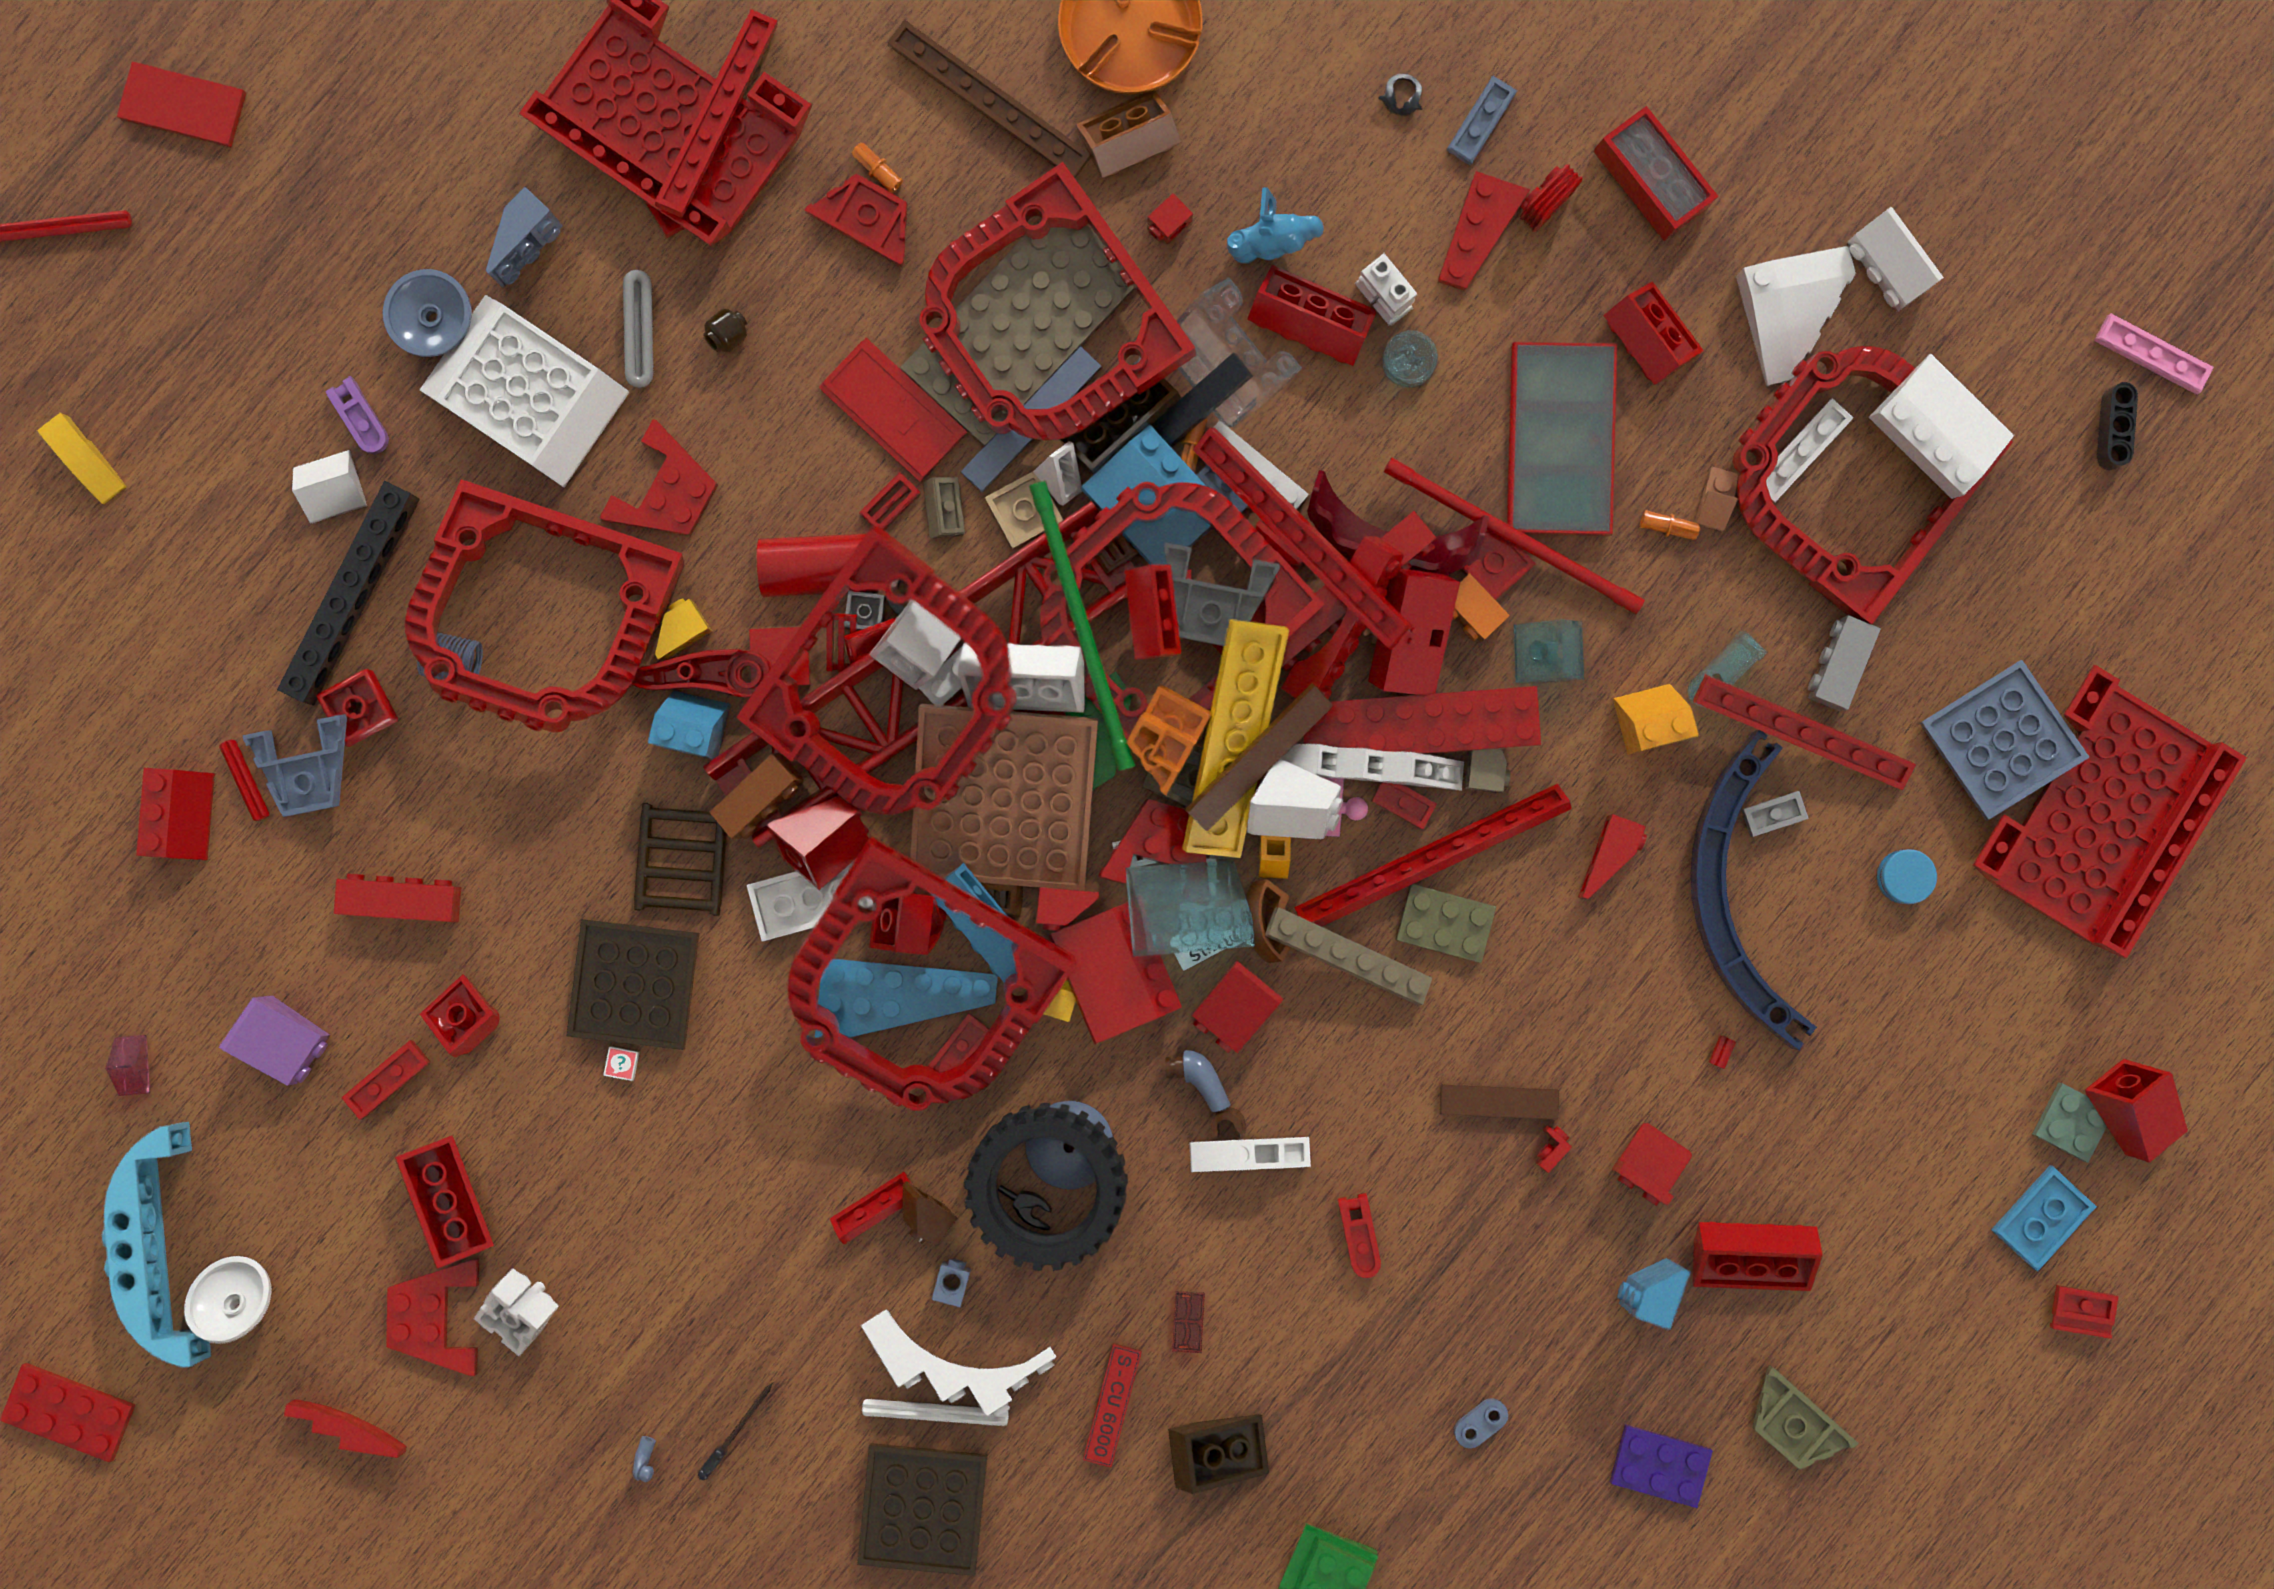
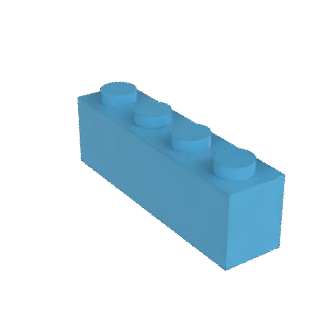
[930,863,1016,982]

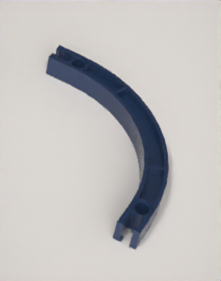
[1690,730,1817,1050]

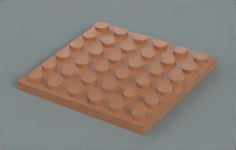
[910,704,1098,891]

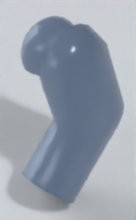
[632,1436,656,1482]

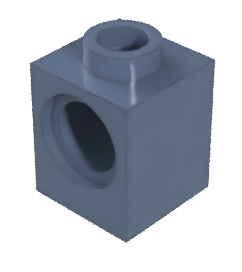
[932,1259,971,1307]

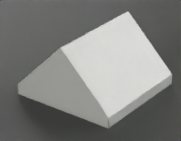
[292,450,367,523]

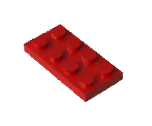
[0,1363,136,1463]

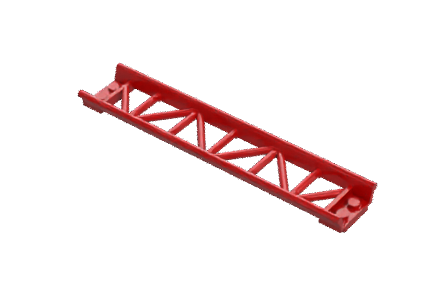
[703,501,1135,848]

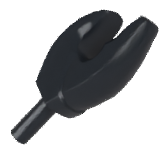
[997,1185,1052,1230]

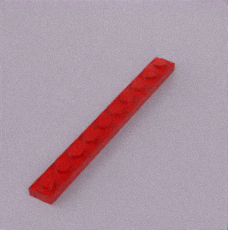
[1193,427,1412,648]
[1294,783,1572,927]

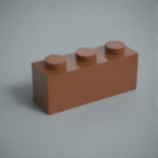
[709,753,804,839]

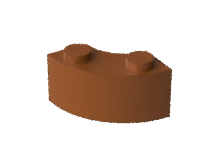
[1244,879,1291,963]

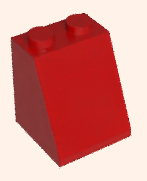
[767,796,869,890]
[1191,960,1284,1053]
[2085,1059,2188,1163]

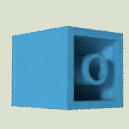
[648,690,731,759]

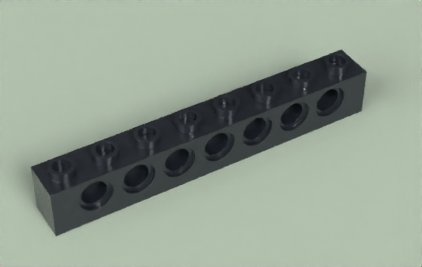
[277,480,420,706]

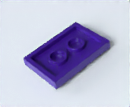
[1610,1424,1713,1508]

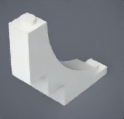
[1266,744,1464,791]

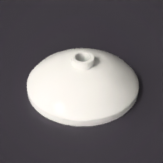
[184,1256,272,1343]

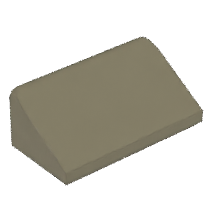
[923,477,965,539]

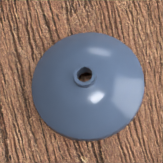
[383,269,472,357]
[1026,1101,1113,1189]

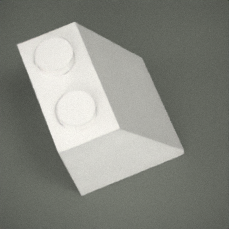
[869,600,960,690]
[1247,759,1343,839]

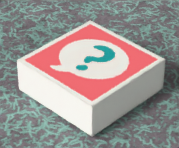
[603,1046,640,1081]

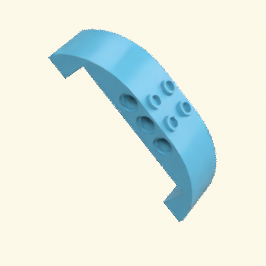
[102,1122,211,1367]

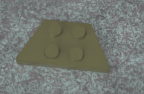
[1752,1365,1859,1470]

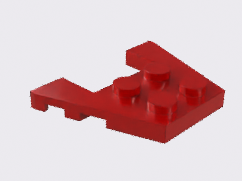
[599,419,718,536]
[1098,799,1209,907]
[386,1258,479,1376]

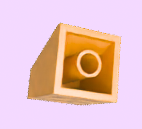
[1613,684,1699,755]

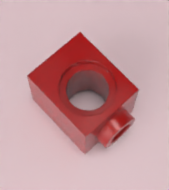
[1147,193,1193,245]

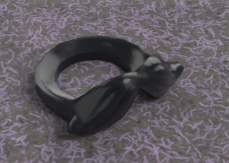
[1378,74,1422,116]

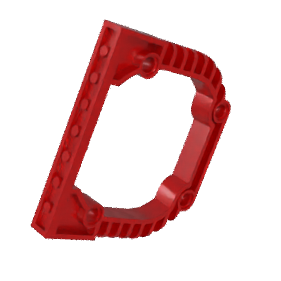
[919,162,1197,441]
[1732,346,2013,625]
[405,479,684,733]
[1040,482,1325,741]
[736,526,1017,815]
[787,836,1076,1111]

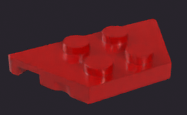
[805,173,908,267]

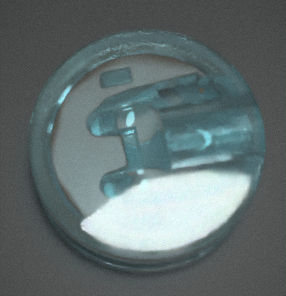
[1382,330,1438,388]

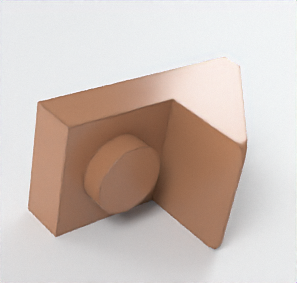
[1695,467,1740,531]

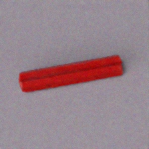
[219,739,269,821]

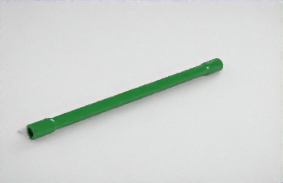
[1029,481,1136,771]

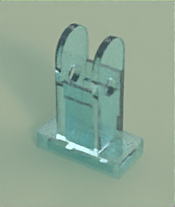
[1687,630,1768,707]

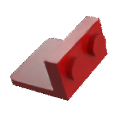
[1612,1123,1692,1206]

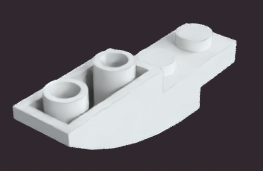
[1189,1137,1311,1172]

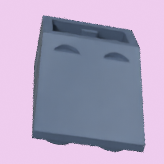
[486,187,563,288]

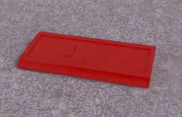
[819,337,968,482]

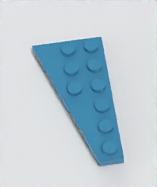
[815,959,998,1038]

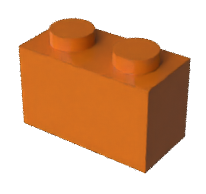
[1452,573,1510,642]

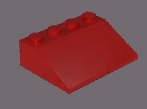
[1049,898,1182,1044]

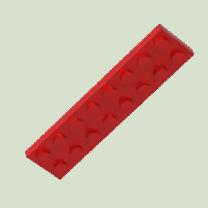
[1304,686,1541,754]

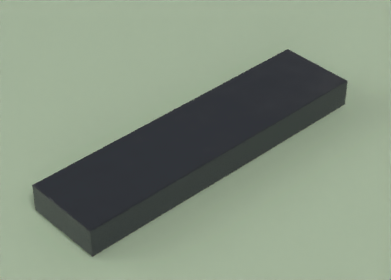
[1151,353,1253,448]

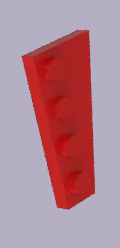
[1438,171,1530,291]

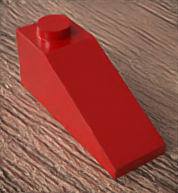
[1578,814,1647,899]

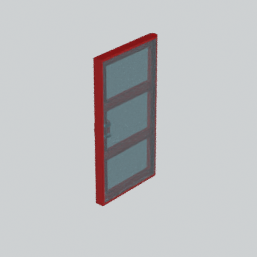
[1507,342,1617,536]

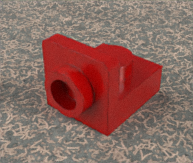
[1536,1126,1572,1173]

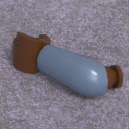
[1165,1050,1247,1140]

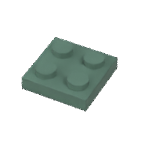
[2032,1082,2107,1163]

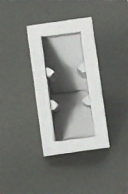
[1033,441,1082,506]

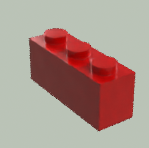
[1125,565,1181,660]

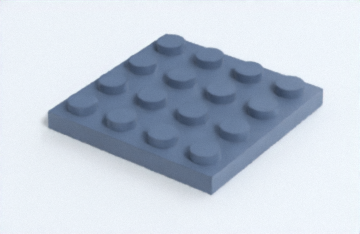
[1920,660,2089,821]

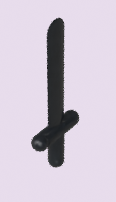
[698,1381,774,1481]

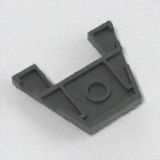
[1164,542,1280,646]

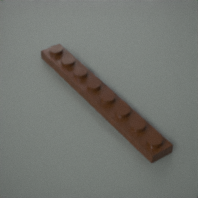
[887,19,1091,178]

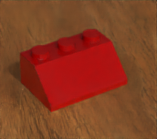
[1603,281,1704,385]
[136,768,215,860]

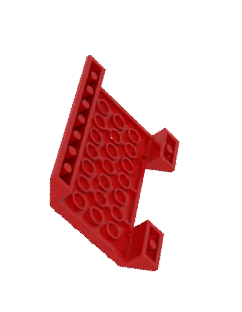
[519,0,812,246]
[1973,665,2247,958]

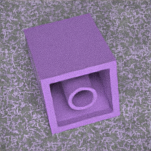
[219,996,330,1085]

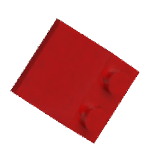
[1037,887,1100,931]

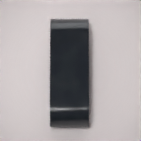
[2097,382,2138,471]

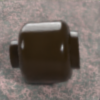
[703,309,747,352]

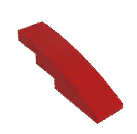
[284,1399,407,1458]

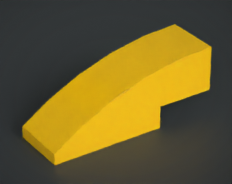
[37,413,127,504]

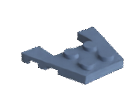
[243,715,347,817]

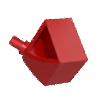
[869,893,948,955]

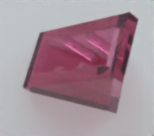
[105,1035,150,1096]

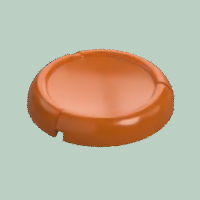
[1058,0,1203,95]

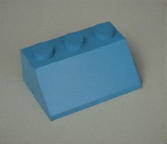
[1617,1258,1690,1329]

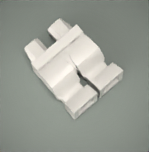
[1354,253,1417,326]

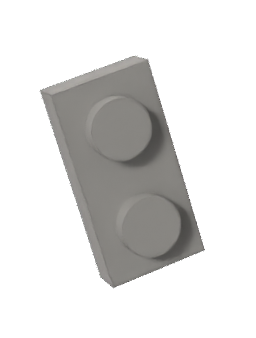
[1741,791,1809,837]

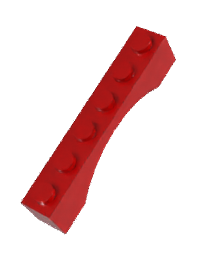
[1281,536,1404,699]

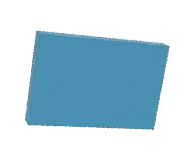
[1991,1165,2097,1272]

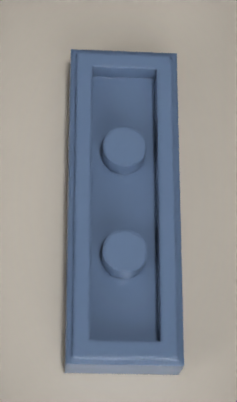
[1446,76,1517,166]

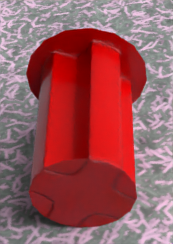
[1709,1034,1738,1069]

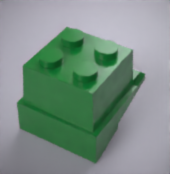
[1278,1523,1378,1589]

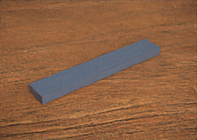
[961,346,1102,493]

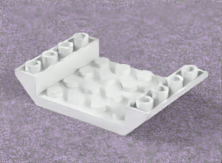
[420,295,630,487]

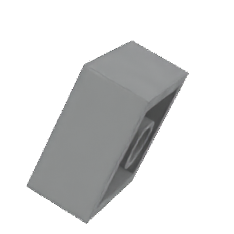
[845,591,886,630]

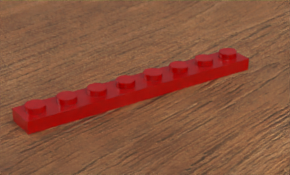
[655,9,778,218]
[1693,674,1916,790]

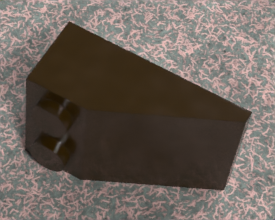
[1168,1414,1269,1494]

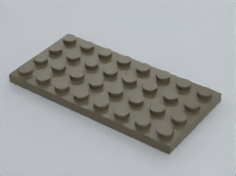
[900,218,1135,447]

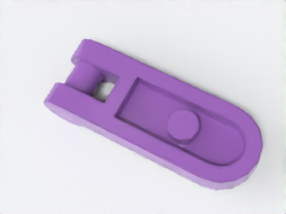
[326,376,389,454]

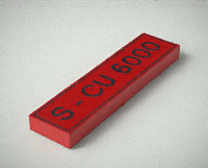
[1083,1343,1142,1468]

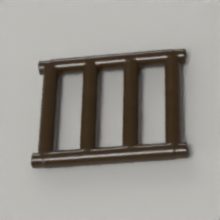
[634,803,727,916]

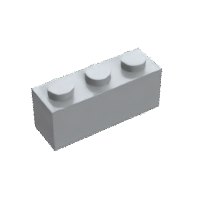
[1808,615,1881,712]

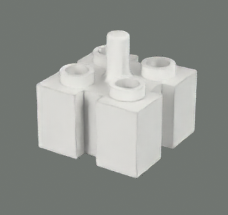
[474,1268,559,1356]

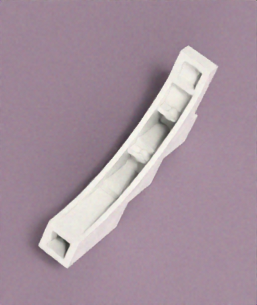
[861,1309,1056,1418]

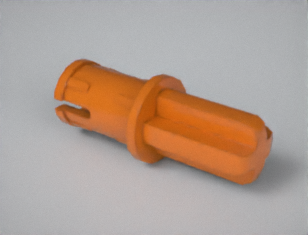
[852,142,904,193]
[1181,418,1208,473]
[1640,509,1700,540]

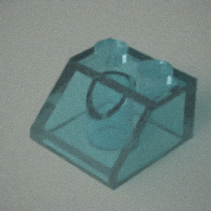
[1514,619,1584,683]

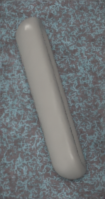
[623,270,654,388]

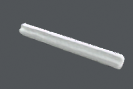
[862,1399,1009,1426]

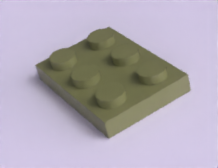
[1396,884,1496,963]

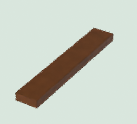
[1185,683,1333,831]

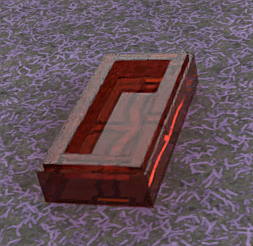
[1172,1291,1205,1353]

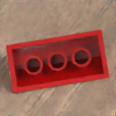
[1247,265,1377,366]
[1693,1222,1823,1291]

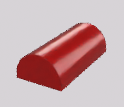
[757,533,879,597]
[394,1135,494,1269]

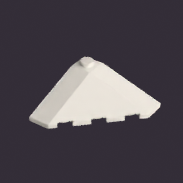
[1736,246,1856,387]

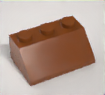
[1076,90,1182,178]

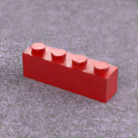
[333,874,461,922]

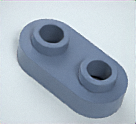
[1454,1398,1508,1448]

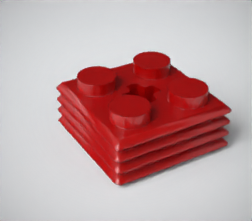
[1520,164,1582,232]
[316,669,398,747]

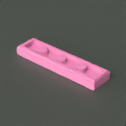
[2094,313,2214,395]

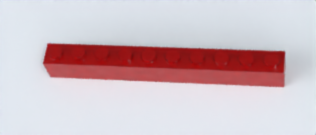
[1189,511,1436,725]

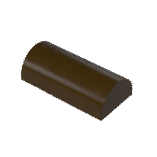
[1059,357,1181,476]

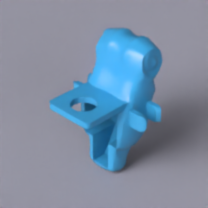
[1227,187,1324,264]

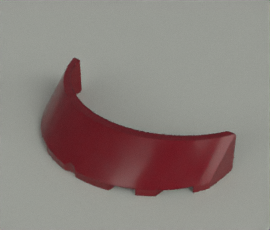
[1307,470,1490,576]

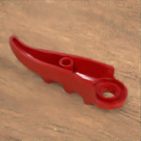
[632,649,771,698]

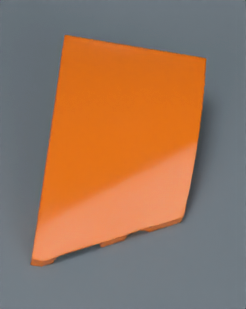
[1127,684,1211,795]

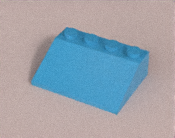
[1080,425,1213,565]

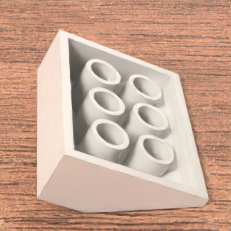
[1869,354,2014,499]

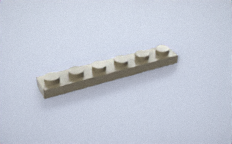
[1264,907,1433,1006]

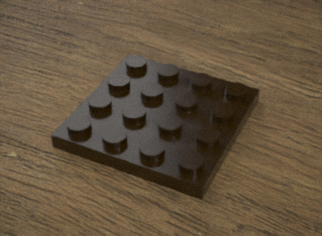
[566,919,699,1050]
[857,1443,988,1576]

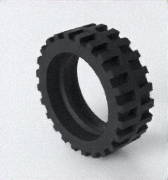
[964,1103,1128,1271]

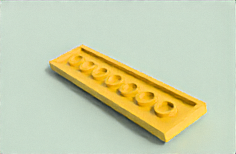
[1183,619,1289,858]

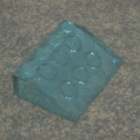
[1126,860,1255,957]

